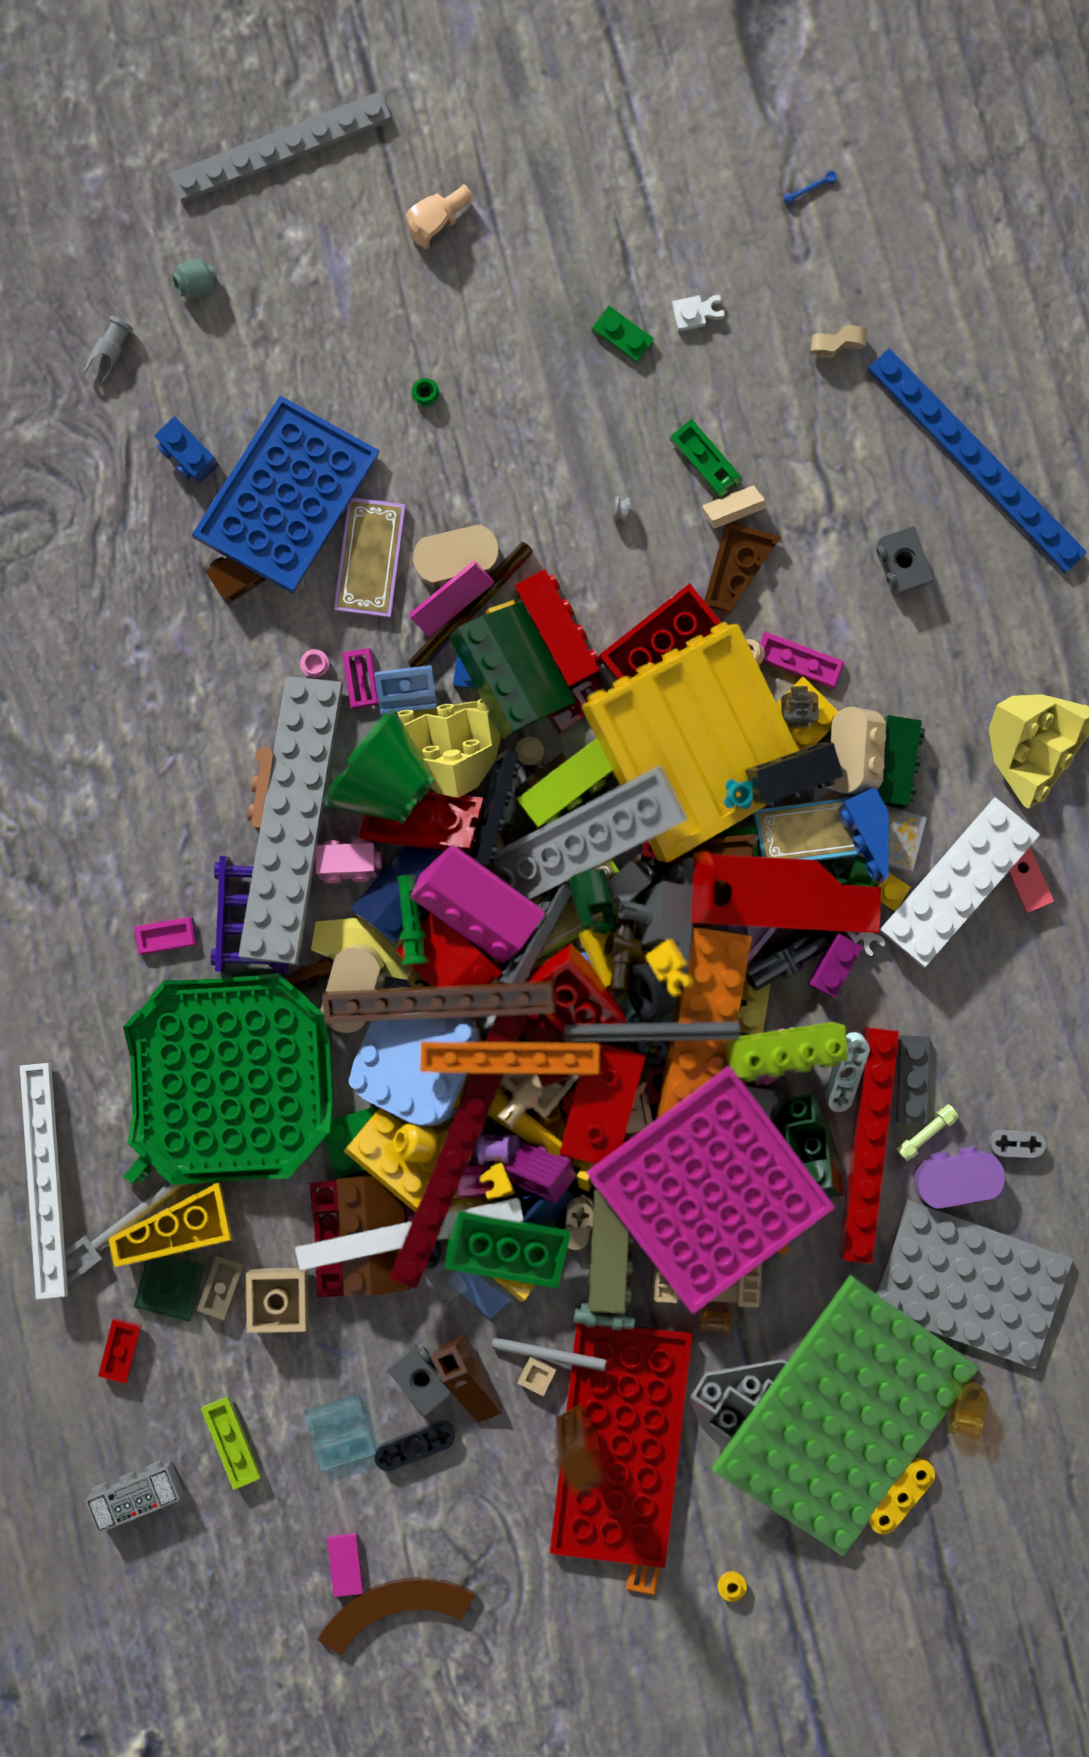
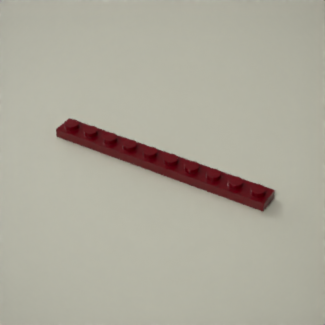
[389,1014,528,1289]

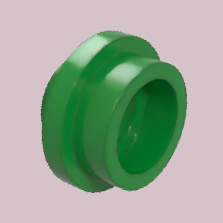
[411,378,440,407]

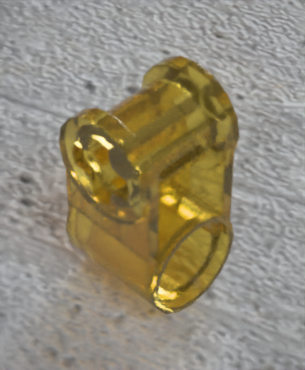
[948,1379,988,1440]

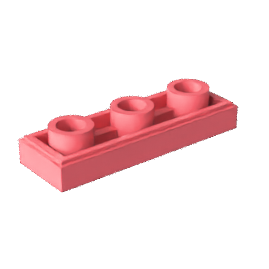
[1008,847,1054,913]

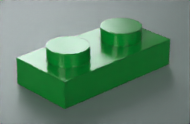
[592,305,654,364]

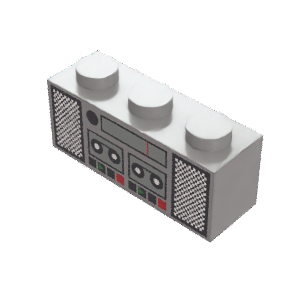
[85,1460,184,1533]

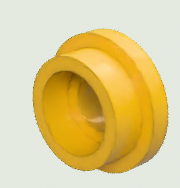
[717,1571,747,1602]

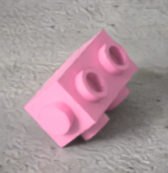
[316,839,382,884]

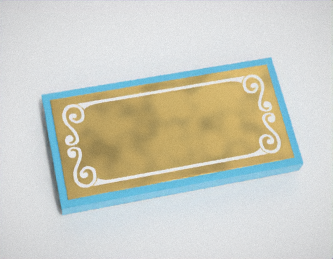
[753,797,863,861]

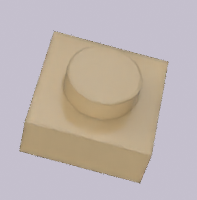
[517,1357,556,1396]

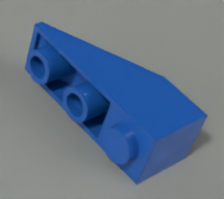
[839,787,889,885]

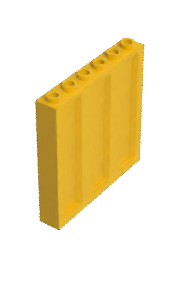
[581,622,799,862]

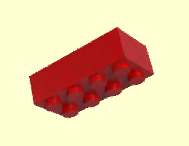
[599,583,722,681]

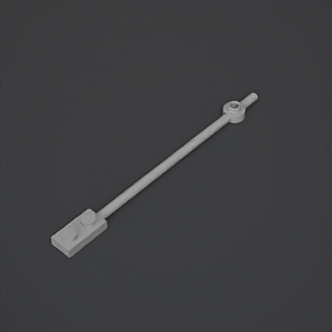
[65,1183,185,1285]

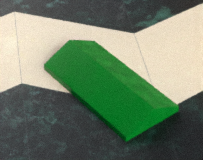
[445,1211,571,1288]

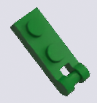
[669,418,743,498]

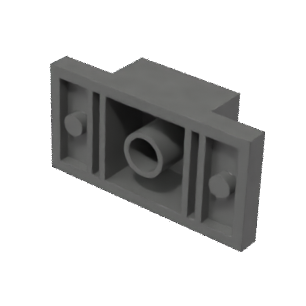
[618,858,693,974]

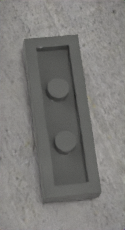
[896,1035,930,1123]

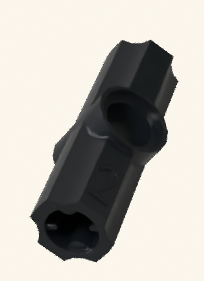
[745,929,828,991]

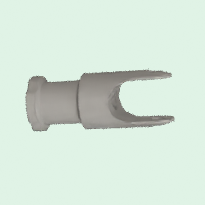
[83,315,134,384]

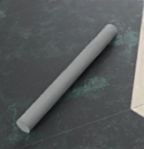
[492,1337,607,1371]

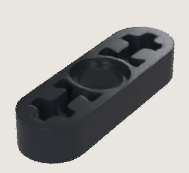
[375,1420,455,1471]

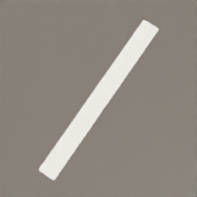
[295,1198,523,1270]

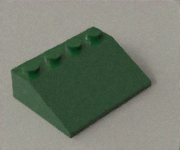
[449,601,576,739]

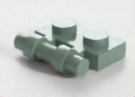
[573,1303,634,1331]

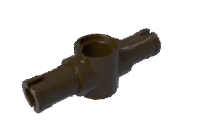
[604,906,642,993]

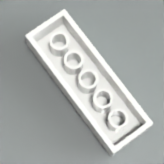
[880,797,1040,968]

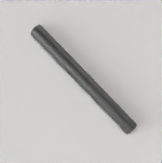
[564,1022,740,1042]

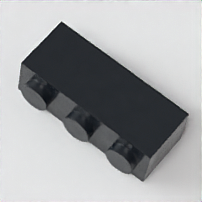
[745,743,843,807]

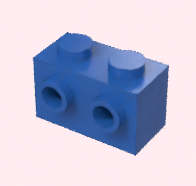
[154,416,219,484]

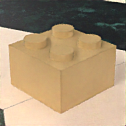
[246,1268,309,1333]

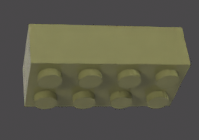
[588,1186,634,1313]

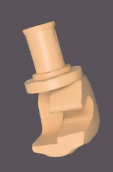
[405,184,474,250]

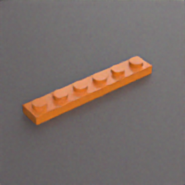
[420,1042,599,1074]

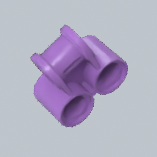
[468,1134,522,1165]

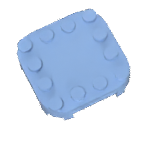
[349,1017,480,1127]

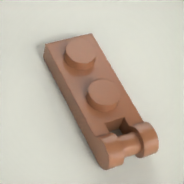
[247,747,273,829]

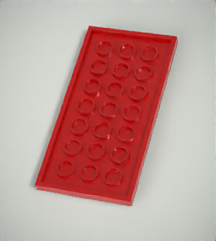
[549,1323,692,1568]

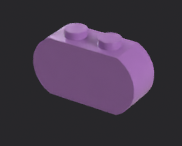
[913,1146,1005,1209]

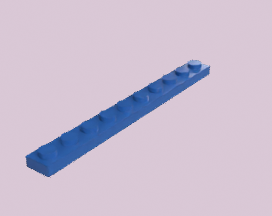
[867,348,1087,574]

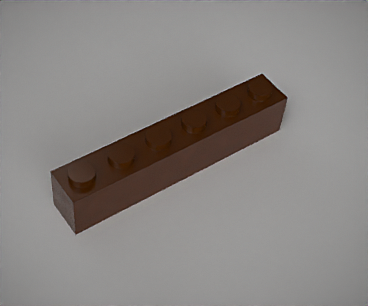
[556,1403,602,1493]

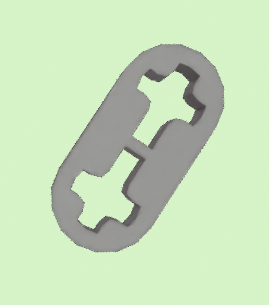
[988,1130,1046,1158]

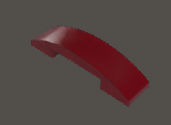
[310,1180,344,1298]

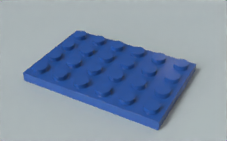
[192,395,379,594]

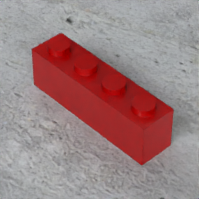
[515,569,601,689]

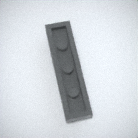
[498,882,571,984]

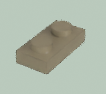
[197,1254,245,1320]

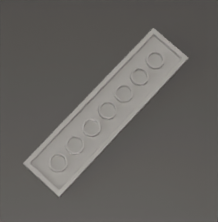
[488,766,688,900]

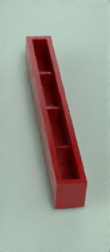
[839,1027,899,1264]

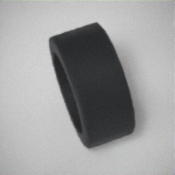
[627,962,676,1020]

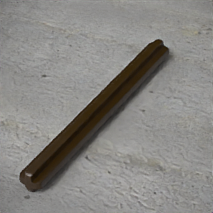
[408,541,533,668]

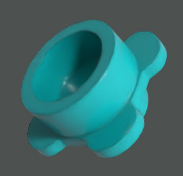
[724,779,753,809]

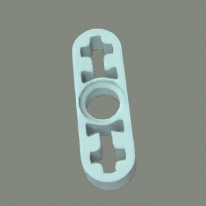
[824,1032,870,1112]

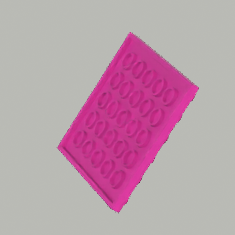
[587,1066,835,1314]

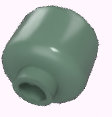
[172,258,217,301]

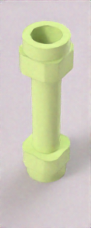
[896,1104,960,1162]

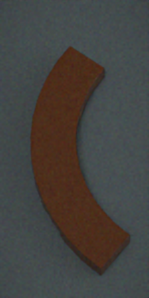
[317,1577,476,1654]

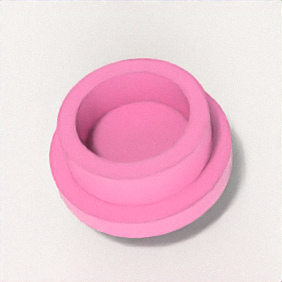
[300,649,329,678]

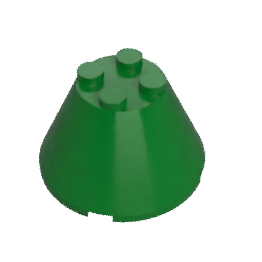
[323,709,435,824]

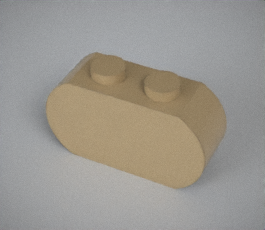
[413,524,499,588]
[831,707,886,795]
[321,944,387,1033]

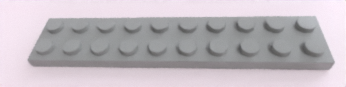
[239,676,344,965]

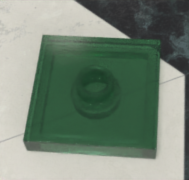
[133,1255,206,1322]

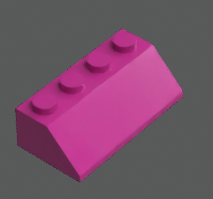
[410,844,545,963]

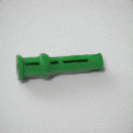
[397,875,428,965]

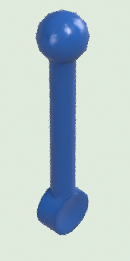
[784,171,837,205]

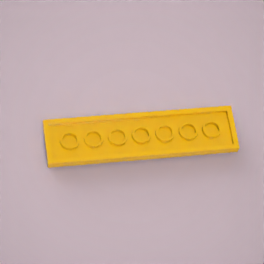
[344,1108,535,1302]

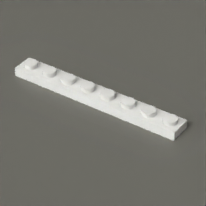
[20,1063,68,1299]

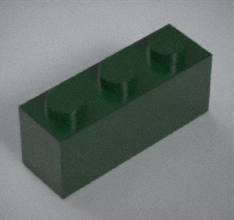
[877,715,925,808]

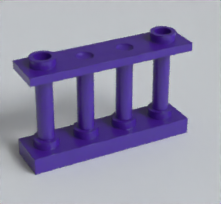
[211,856,288,974]

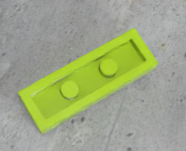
[201,1395,261,1490]

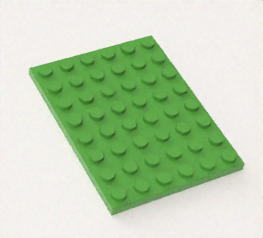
[712,1275,979,1557]

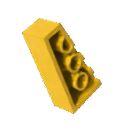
[108,1182,233,1267]

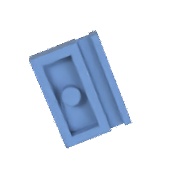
[375,665,437,715]

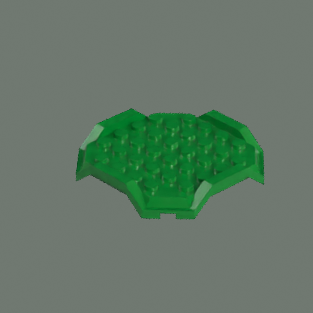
[123,973,334,1185]

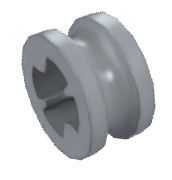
[613,496,630,524]

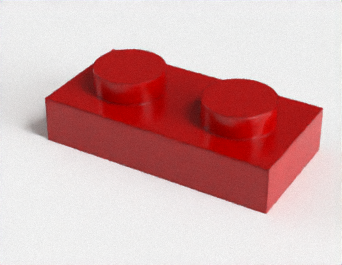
[98,1318,142,1384]

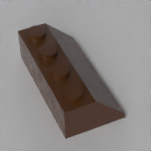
[337,1174,411,1296]

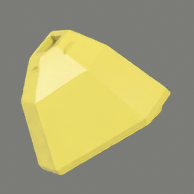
[989,695,1089,809]
[398,699,501,798]

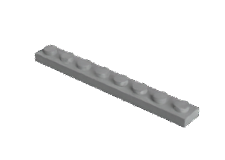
[170,91,391,203]

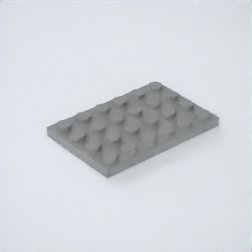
[875,1199,1073,1369]

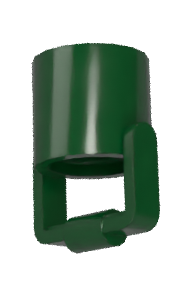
[568,869,617,935]

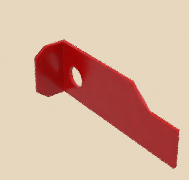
[691,852,881,933]

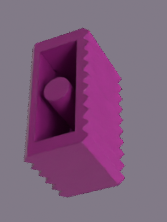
[807,934,863,997]
[505,1143,576,1203]

